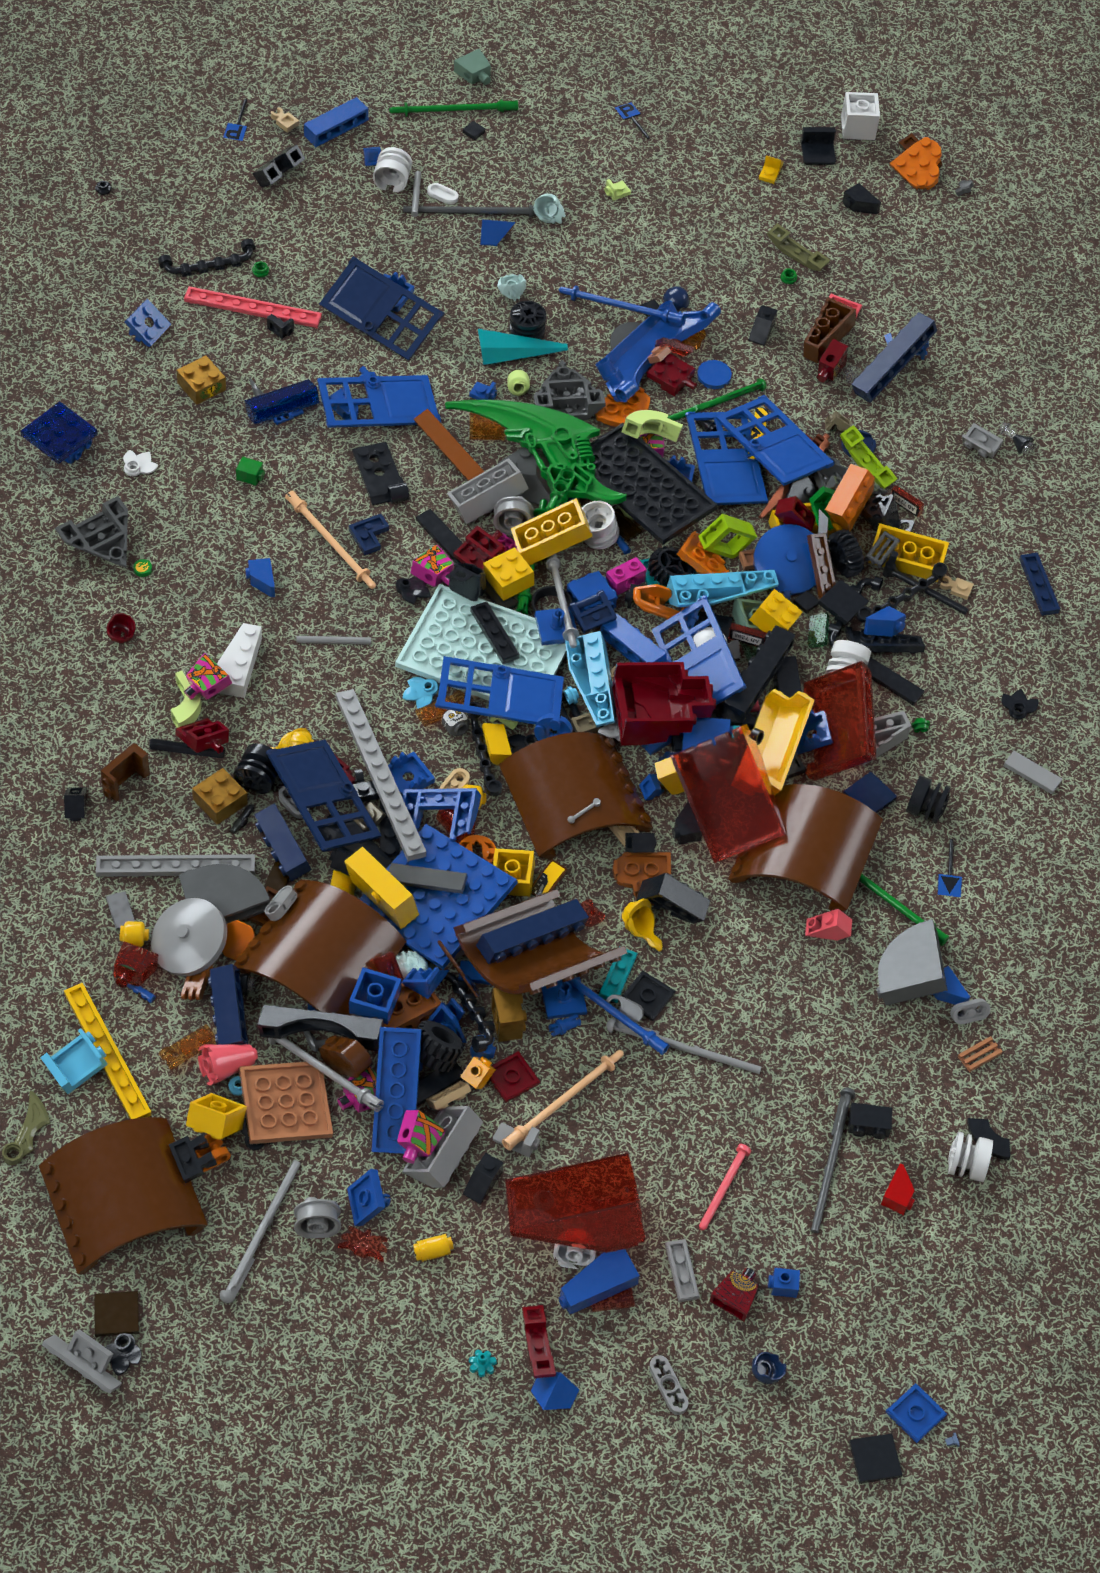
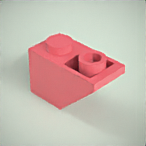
[805,909,852,941]

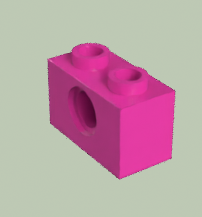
[606,557,647,595]

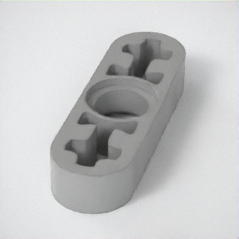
[649,1355,688,1415]

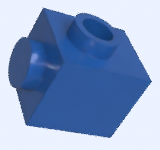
[768,1268,800,1298]

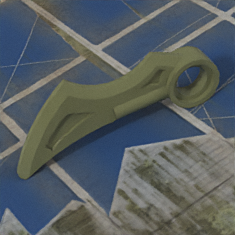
[2,1091,50,1165]

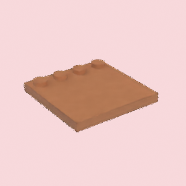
[239,1061,333,1144]

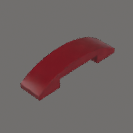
[522,1305,556,1379]

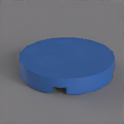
[697,360,732,389]

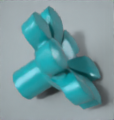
[469,1350,497,1377]

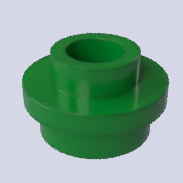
[252,261,269,277]
[780,268,797,284]
[911,718,930,732]

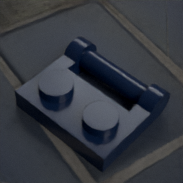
[569,590,617,633]

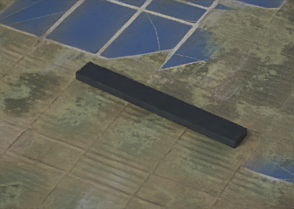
[416,509,518,609]

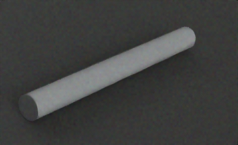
[411,171,421,217]
[296,636,371,645]

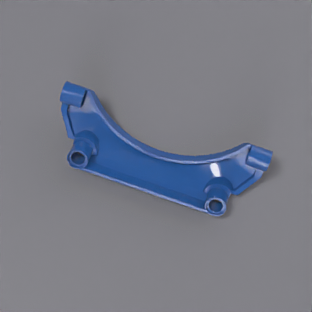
[596,300,721,402]

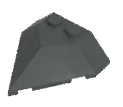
[533,360,606,420]
[497,447,551,505]
[814,455,888,495]
[55,496,128,568]

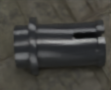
[696,420,717,432]

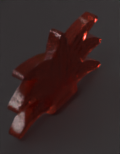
[337,1226,388,1262]

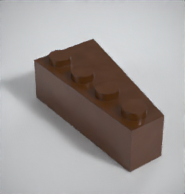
[803,297,856,364]

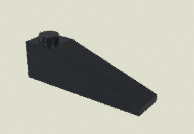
[312,811,392,869]

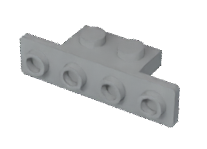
[42,1329,122,1393]

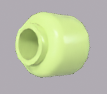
[507,370,530,396]

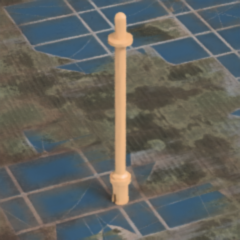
[285,491,376,589]
[502,1050,624,1150]

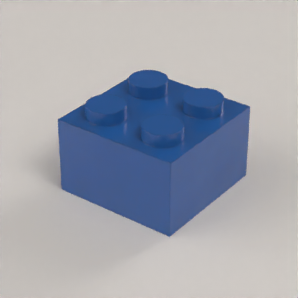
[349,967,401,1025]

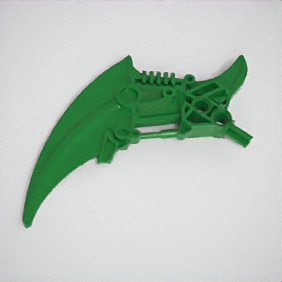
[445,400,627,511]

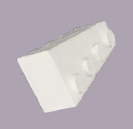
[217,623,262,698]

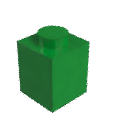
[236,457,265,486]

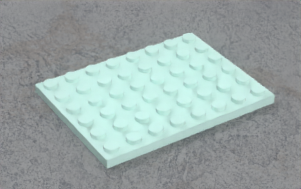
[395,584,567,701]

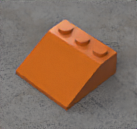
[825,464,875,531]

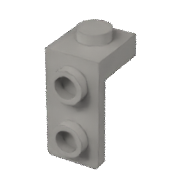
[493,1123,541,1158]

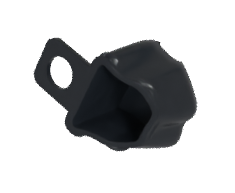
[862,494,915,532]
[449,562,486,601]

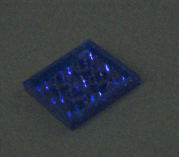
[20,401,98,464]

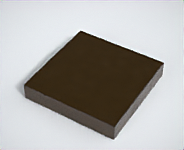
[94,1291,139,1337]

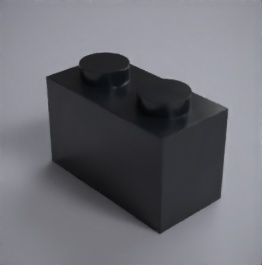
[848,1103,892,1139]

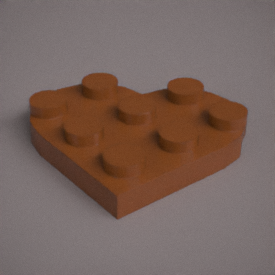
[612,852,671,906]

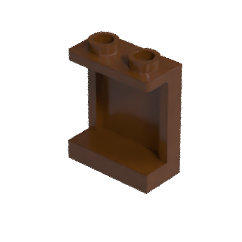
[100,743,150,802]

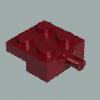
[647,353,697,397]
[453,525,505,570]
[175,718,229,754]

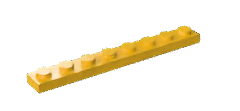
[64,983,151,1119]

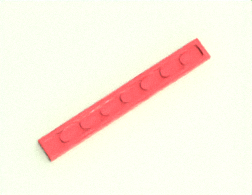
[184,286,322,328]

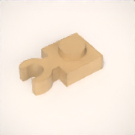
[271,107,299,133]
[939,576,974,600]

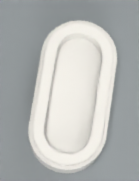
[427,183,458,204]

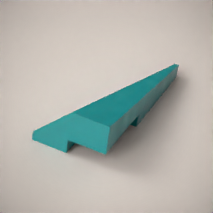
[478,329,568,365]

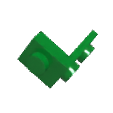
[809,486,836,531]

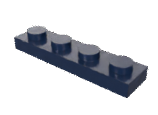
[1019,553,1060,616]

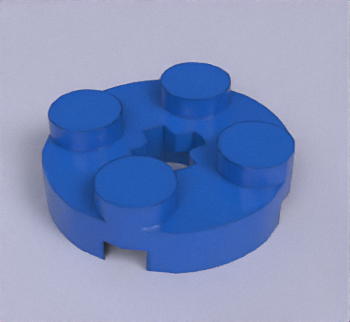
[534,713,573,741]

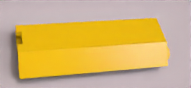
[732,689,814,797]

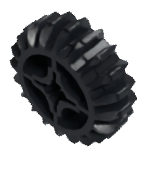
[827,529,865,578]
[648,545,696,587]

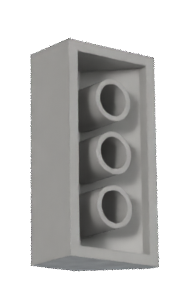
[447,458,529,524]
[402,1106,483,1188]

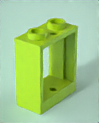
[698,514,757,559]

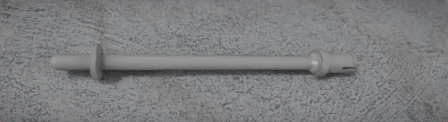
[546,554,579,648]
[268,1037,384,1112]

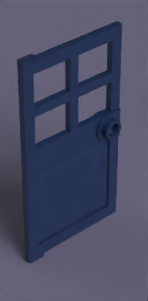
[319,256,445,361]
[266,739,381,852]

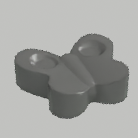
[955,180,974,196]

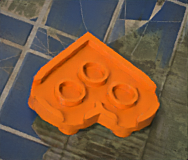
[890,137,942,190]
[595,387,650,427]
[677,531,729,574]

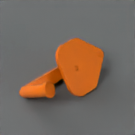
[633,584,687,624]
[222,920,256,961]

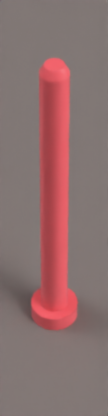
[699,1144,751,1231]

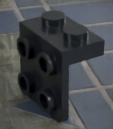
[800,127,836,165]

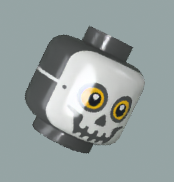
[441,710,470,736]

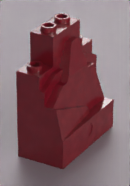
[612,662,716,746]

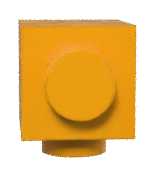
[460,1056,496,1089]

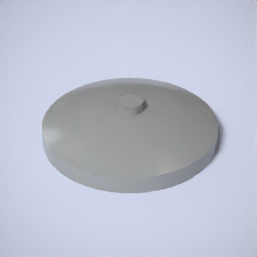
[151,898,227,976]

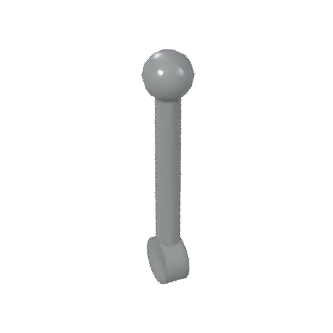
[567,798,601,824]

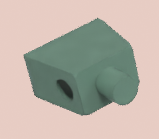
[454,49,491,85]

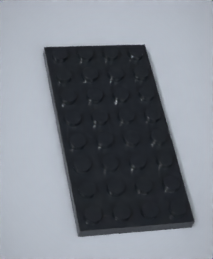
[591,423,717,545]

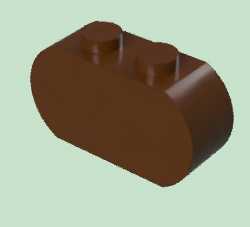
[319,1035,372,1079]

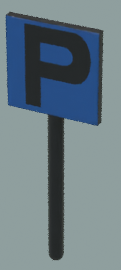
[223,99,247,141]
[615,102,650,139]

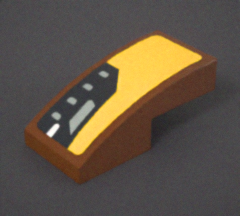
[531,859,568,896]

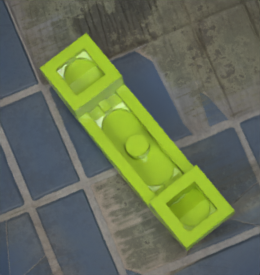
[840,425,898,489]

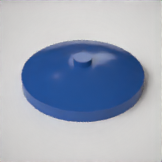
[753,524,816,595]

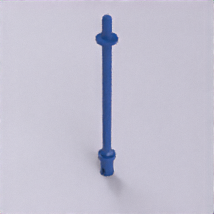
[559,285,685,325]
[567,978,670,1055]

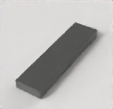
[388,863,468,894]

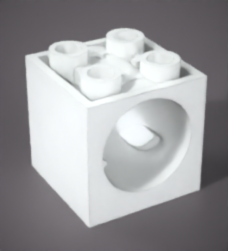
[841,92,880,140]

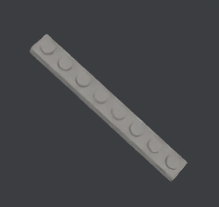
[96,854,255,877]

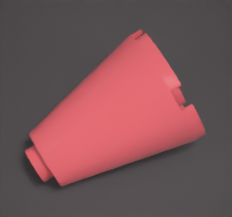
[198,1044,258,1086]

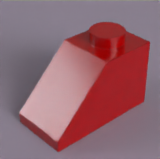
[881,1163,915,1215]

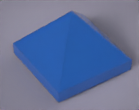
[446,998,465,1022]

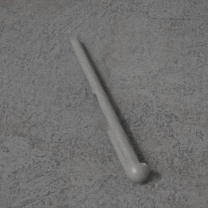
[606,1018,761,1074]
[220,1160,301,1303]

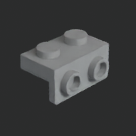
[962,423,1003,458]

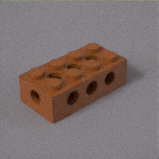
[351,983,441,1052]

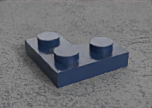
[348,513,389,556]

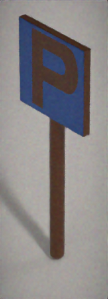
[437,940,481,997]

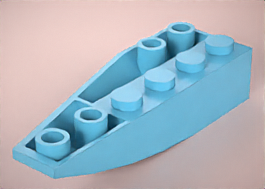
[667,570,779,607]
[565,631,615,727]

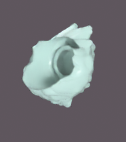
[533,193,566,224]
[497,274,526,301]
[392,951,429,981]

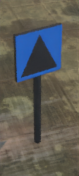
[938,839,962,897]

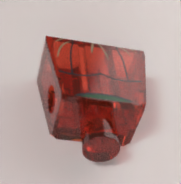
[113,941,159,988]

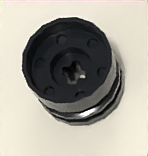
[509,301,546,340]
[233,743,278,794]
[906,775,951,824]

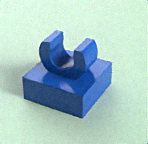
[363,147,381,166]
[639,774,664,801]

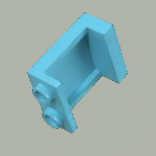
[40,1028,108,1094]

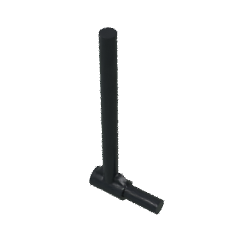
[882,551,969,615]

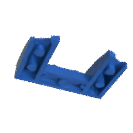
[402,788,481,841]

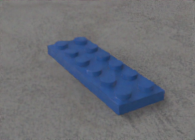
[372,1027,422,1154]

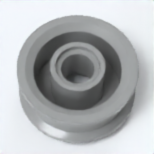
[493,496,534,534]
[294,1197,341,1238]

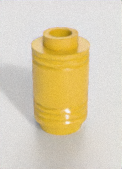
[413,1234,454,1262]

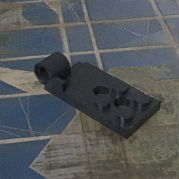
[352,442,410,506]

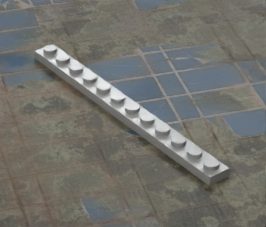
[336,689,426,861]

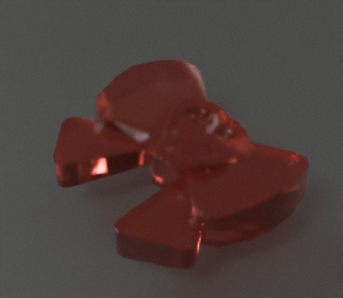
[581,899,605,927]

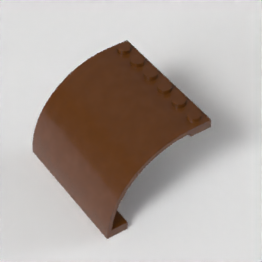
[499,732,653,860]
[728,784,883,911]
[234,879,407,1015]
[453,889,627,995]
[39,1117,208,1275]

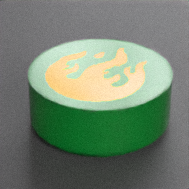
[133,559,152,577]

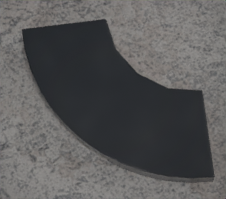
[967,1118,1010,1160]

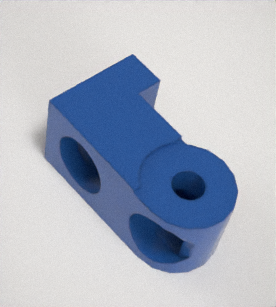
[329,388,359,420]

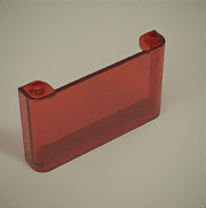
[803,661,876,781]

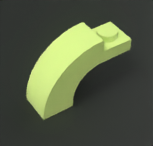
[622,410,683,442]
[171,671,202,728]

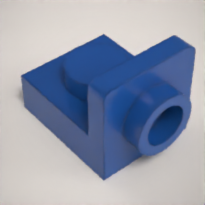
[469,382,497,400]

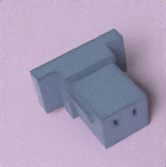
[945,1433,960,1447]

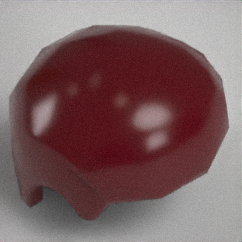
[106,613,136,644]

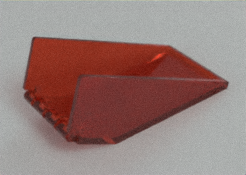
[670,724,786,863]
[505,1153,646,1253]

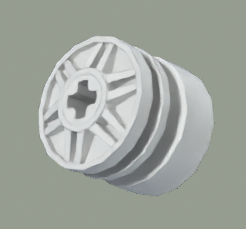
[373,147,412,192]
[582,501,620,549]
[826,640,871,684]
[948,1132,993,1182]

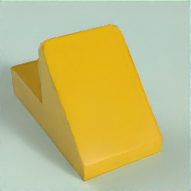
[759,156,784,184]

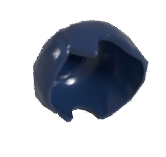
[663,286,690,311]
[752,1352,787,1385]

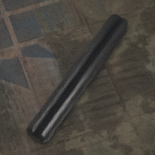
[149,738,225,758]

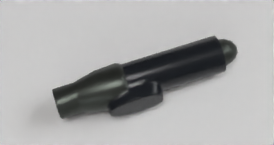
[230,804,254,834]

